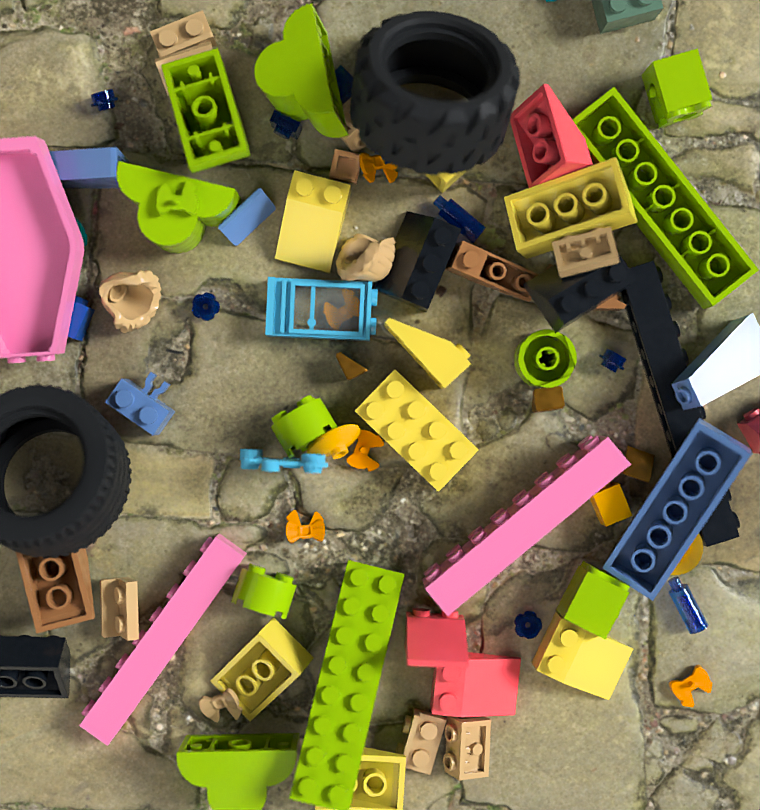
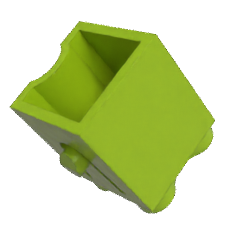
[641,48,712,128]
[556,561,630,640]

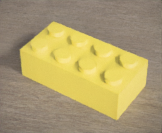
[355,369,479,492]

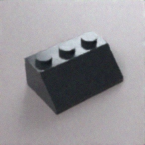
[375,211,461,312]
[523,254,637,333]
[0,635,71,698]

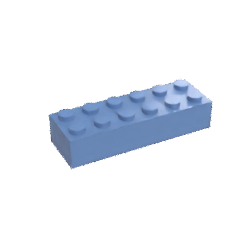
[602,418,752,601]

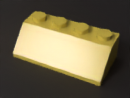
[504,157,637,259]

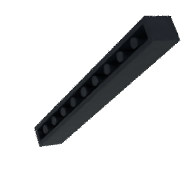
[620,261,740,547]

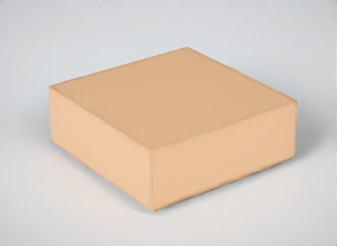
[329,149,361,185]

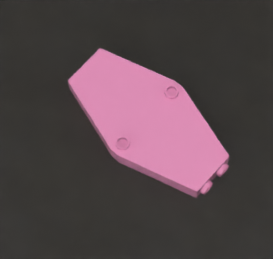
[0,136,84,363]

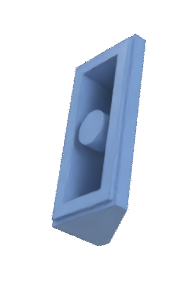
[218,188,276,246]

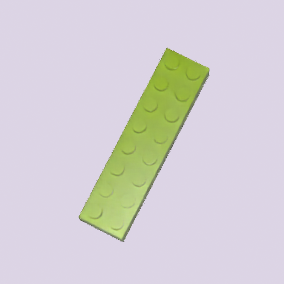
[572,87,759,309]
[289,560,405,810]

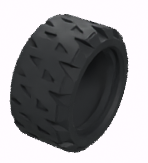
[350,11,520,175]

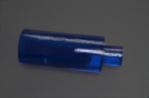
[433,195,486,244]
[668,576,709,634]

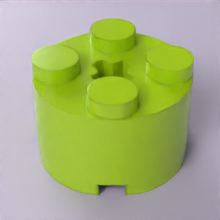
[514,329,577,388]
[271,395,338,458]
[231,563,297,619]

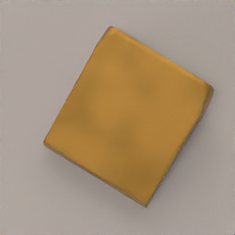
[336,352,368,381]
[532,386,565,413]
[621,446,655,483]

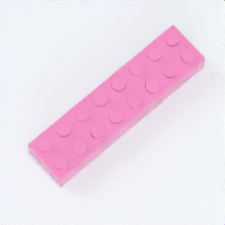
[422,435,630,616]

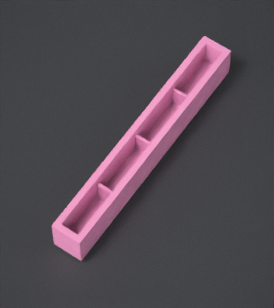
[79,533,247,746]

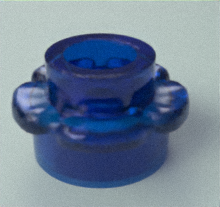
[91,89,119,112]
[192,292,220,321]
[599,348,627,373]
[514,611,542,639]

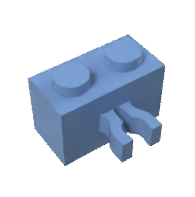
[105,372,176,436]

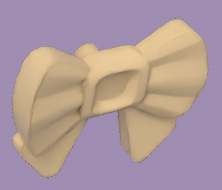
[199,688,243,723]

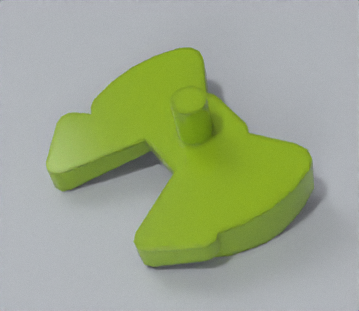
[156,180,199,215]

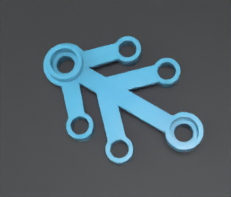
[240,449,328,473]

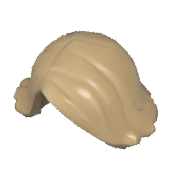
[336,234,396,282]
[99,270,162,333]

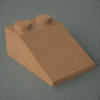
[16,548,95,634]

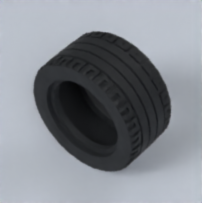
[0,384,132,558]

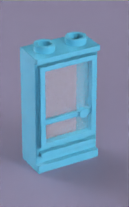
[265,277,378,341]

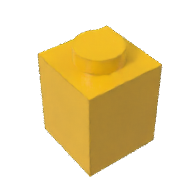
[590,482,633,527]

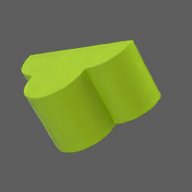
[254,3,349,138]
[161,48,250,173]
[117,161,242,253]
[177,733,300,810]

